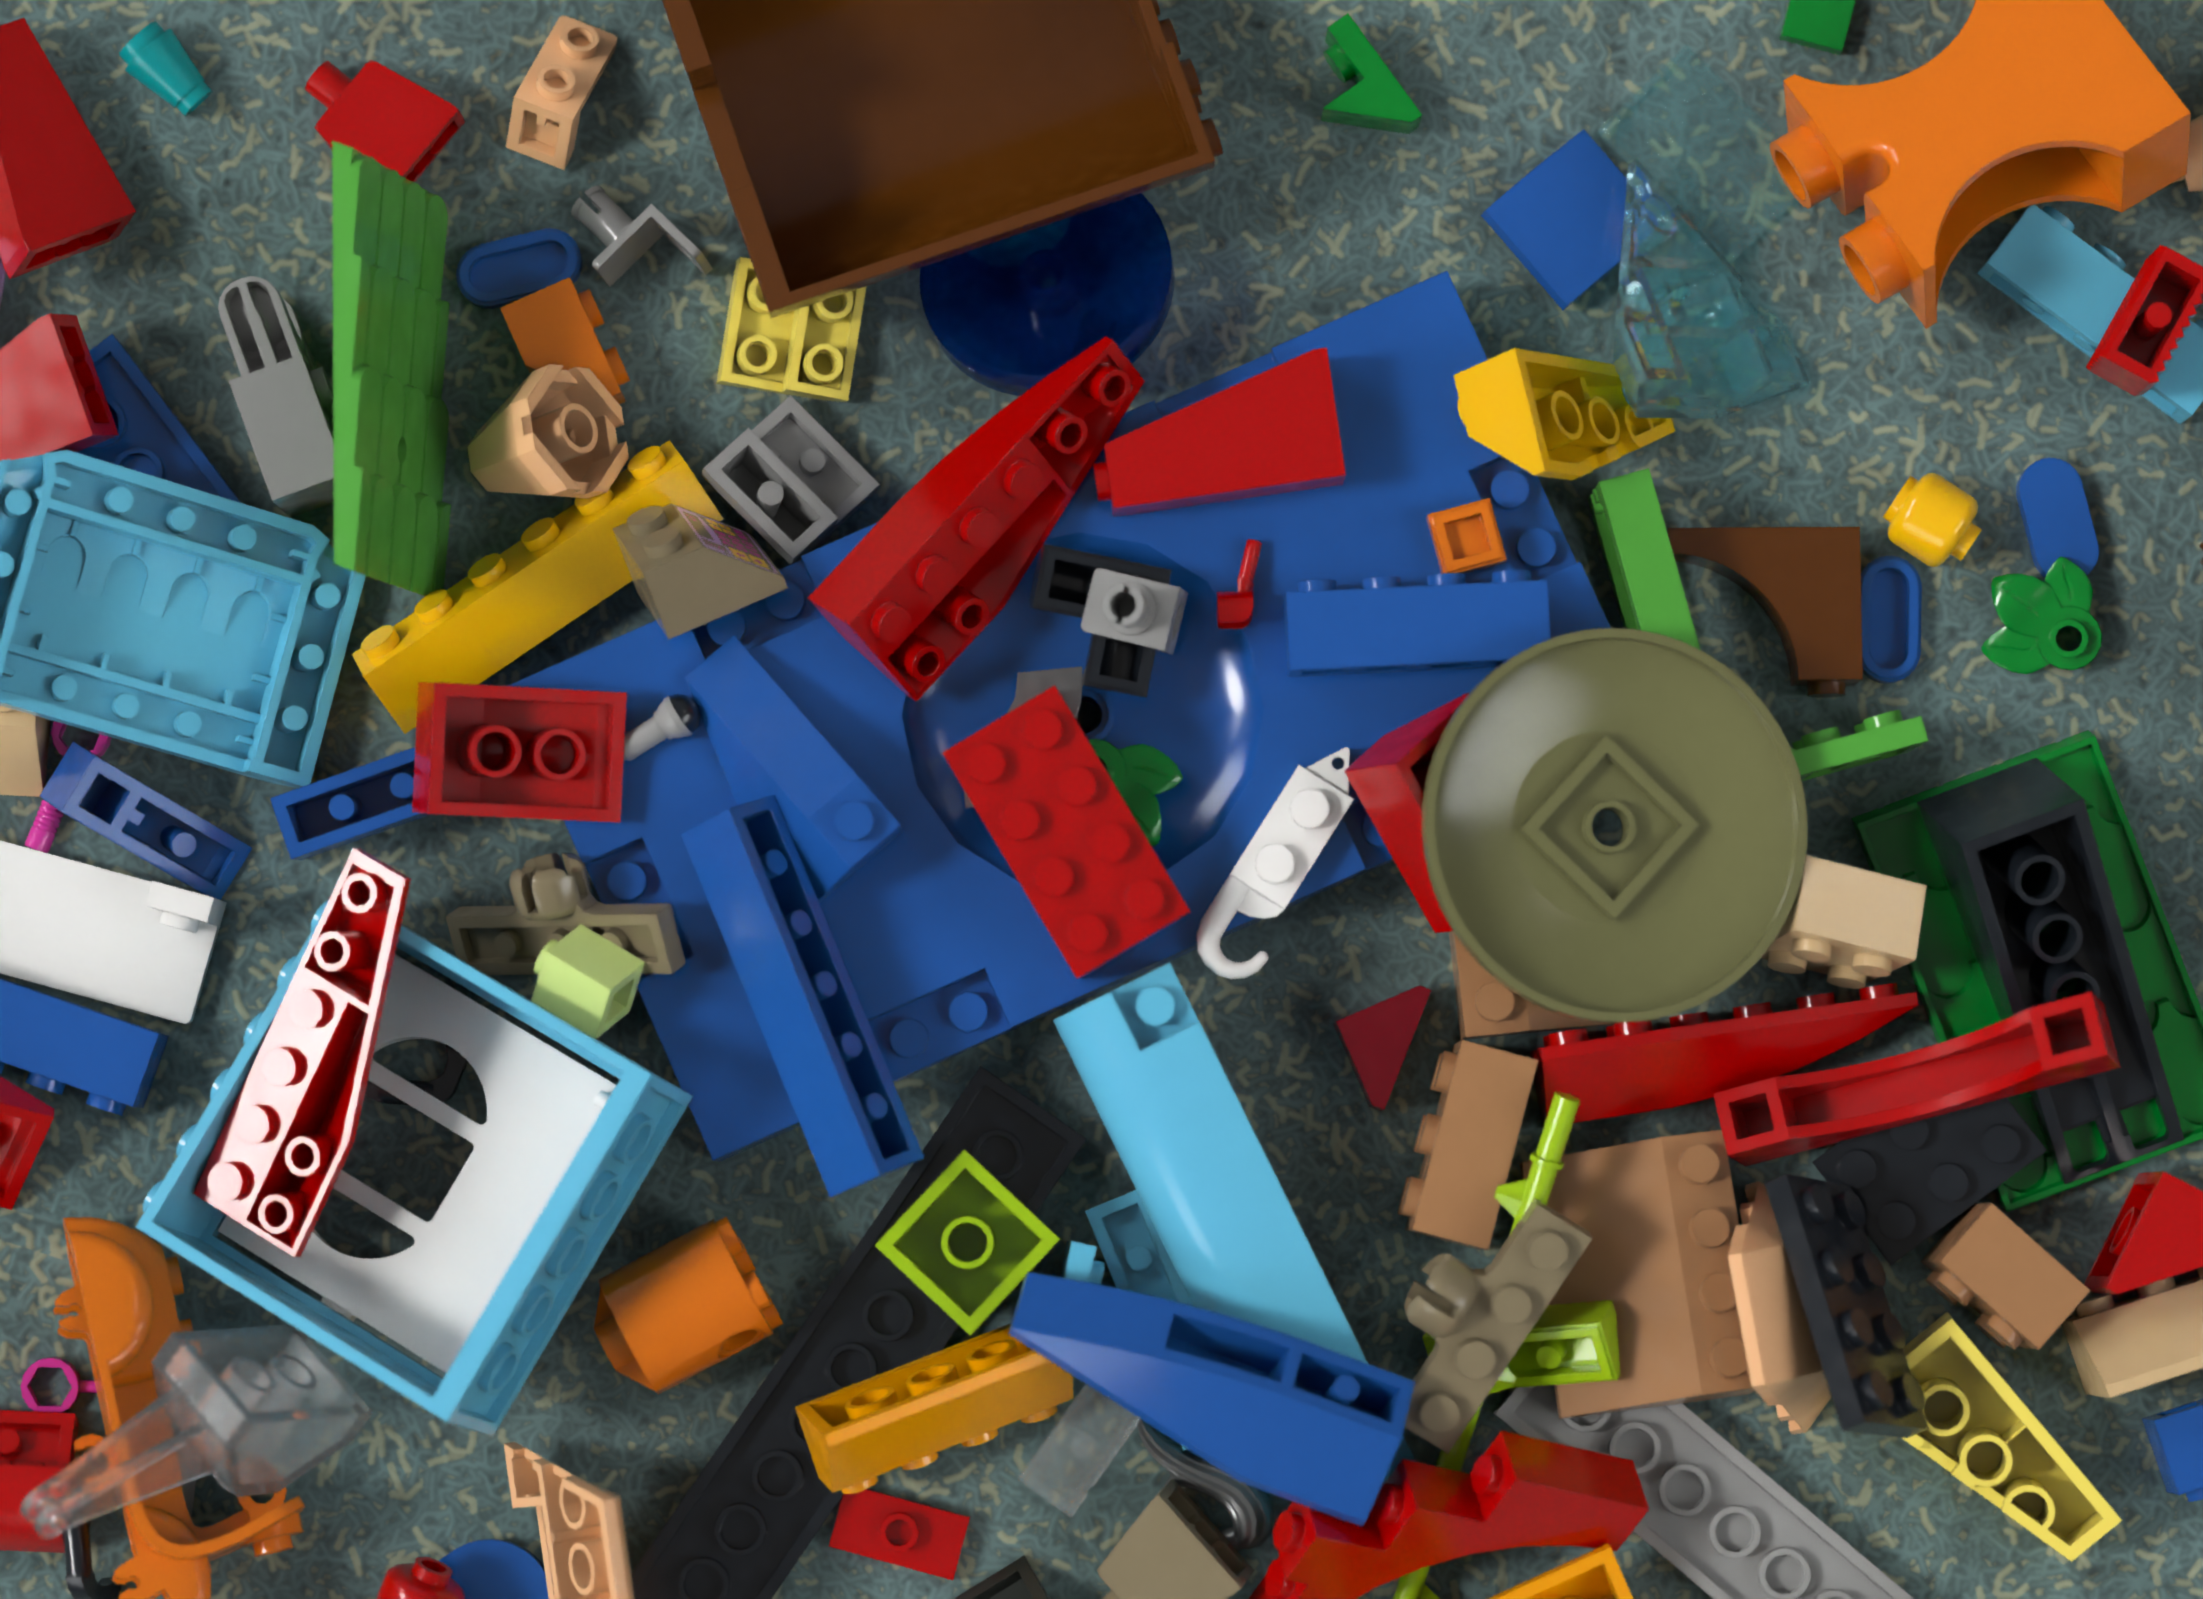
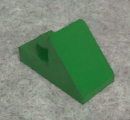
[1321,13,1422,134]

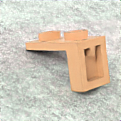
[506,16,618,170]

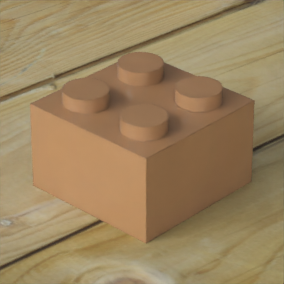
[1920,1203,2091,1350]

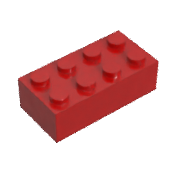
[942,685,1191,979]

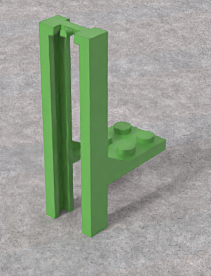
[1587,468,1929,781]

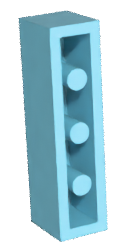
[1977,205,2203,424]

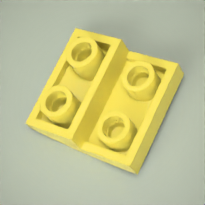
[716,257,867,402]

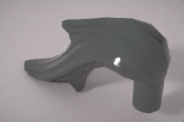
[1137,1418,1274,1551]

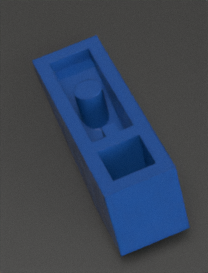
[40,741,252,900]

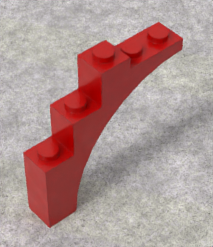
[1249,1430,1650,1599]

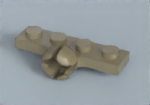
[445,852,686,975]
[1404,1198,1593,1454]

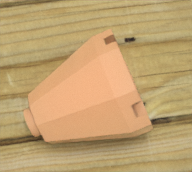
[468,364,629,499]

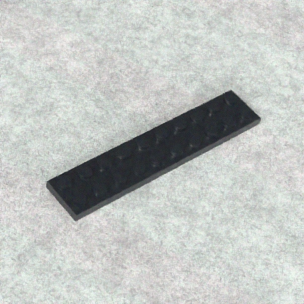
[631,1066,1087,1599]

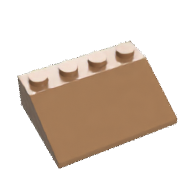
[1520,1130,1755,1419]

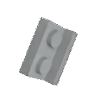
[701,395,880,565]

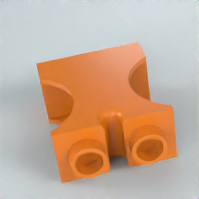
[1770,0,2191,329]

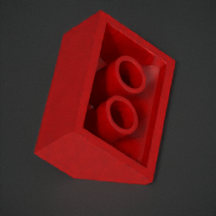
[1344,693,1469,933]

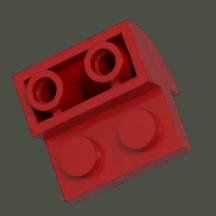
[0,1410,79,1553]

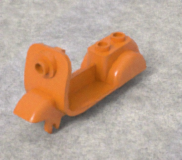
[53,1217,306,1599]

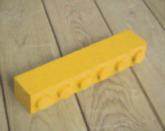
[352,440,723,734]

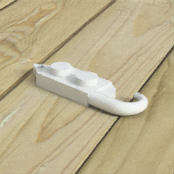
[1196,747,1354,979]

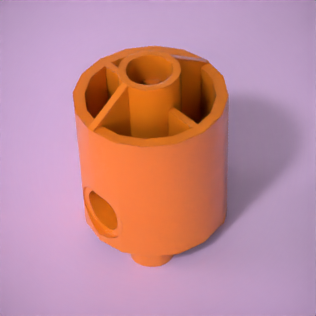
[593,1216,784,1395]

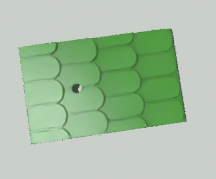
[332,141,451,596]

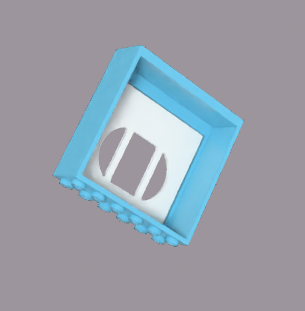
[136,900,693,1436]

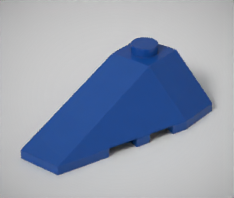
[685,635,903,904]

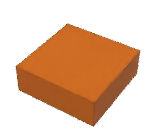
[1426,498,1507,574]

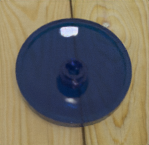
[919,193,1175,396]

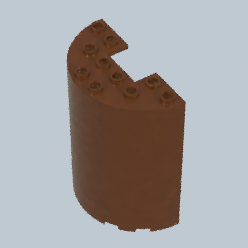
[662,0,1223,318]

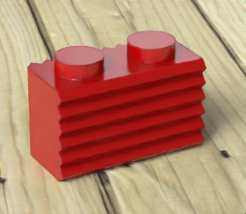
[2086,245,2203,396]

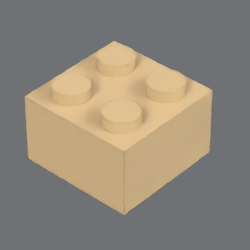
[1761,855,1927,989]

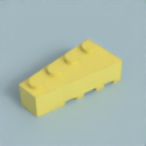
[1902,1312,2122,1562]

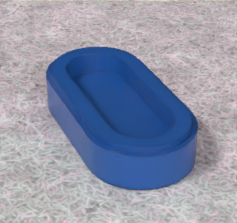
[456,228,583,309]
[2016,458,2099,578]
[1861,556,1922,684]

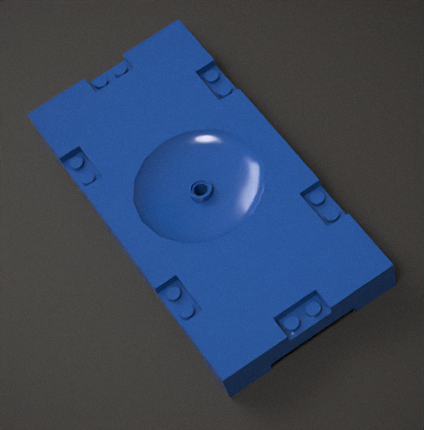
[508,271,1611,1162]

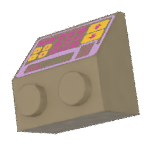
[613,503,788,639]

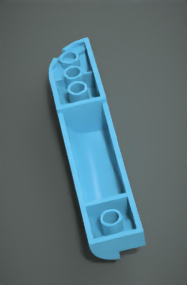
[1053,963,1416,1484]

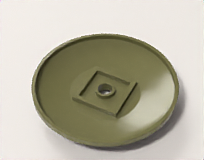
[1422,628,1808,1023]

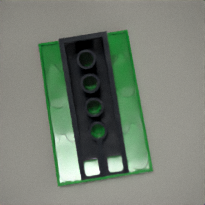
[1851,730,2203,1212]

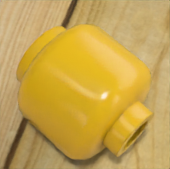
[1882,473,1982,567]

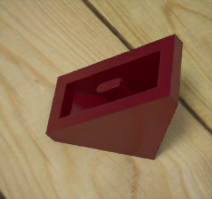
[1333,985,1431,1111]

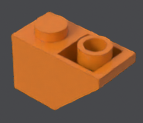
[500,277,631,404]

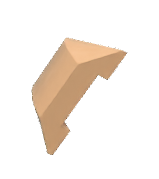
[1728,1181,1831,1434]
[504,1442,635,1599]

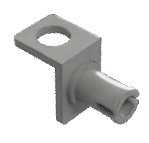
[571,185,713,287]
[1081,568,1188,655]

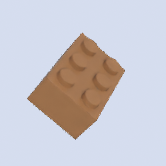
[1397,1040,1538,1250]

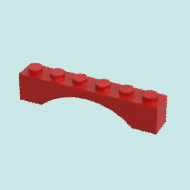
[1713,992,2121,1167]

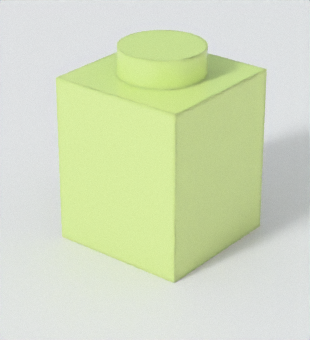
[531,924,645,1039]

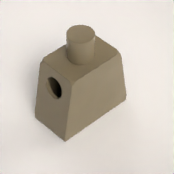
[1097,1478,1255,1599]

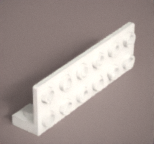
[0,840,227,1024]

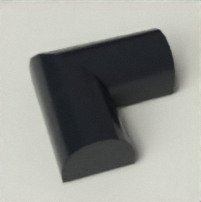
[1030,544,1172,698]

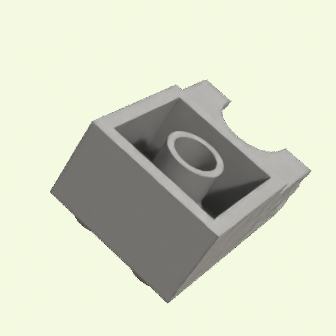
[218,276,334,518]

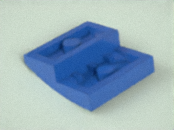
[1481,129,1666,311]

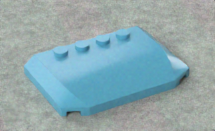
[0,450,366,788]

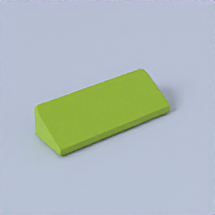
[1422,1300,1621,1388]

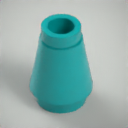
[119,21,213,117]

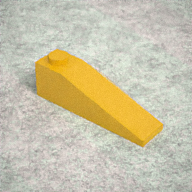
[1454,348,1675,481]

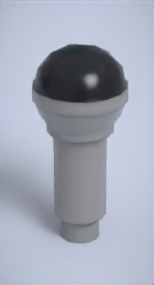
[624,694,701,761]

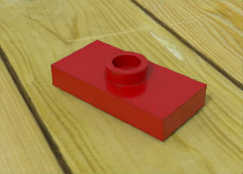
[828,1489,971,1580]

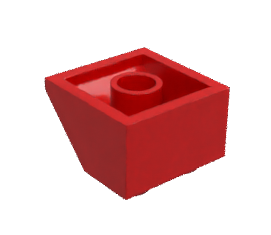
[2084,1171,2203,1294]

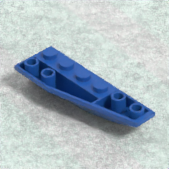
[1008,1272,1415,1526]

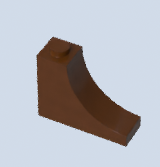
[1667,527,1863,698]

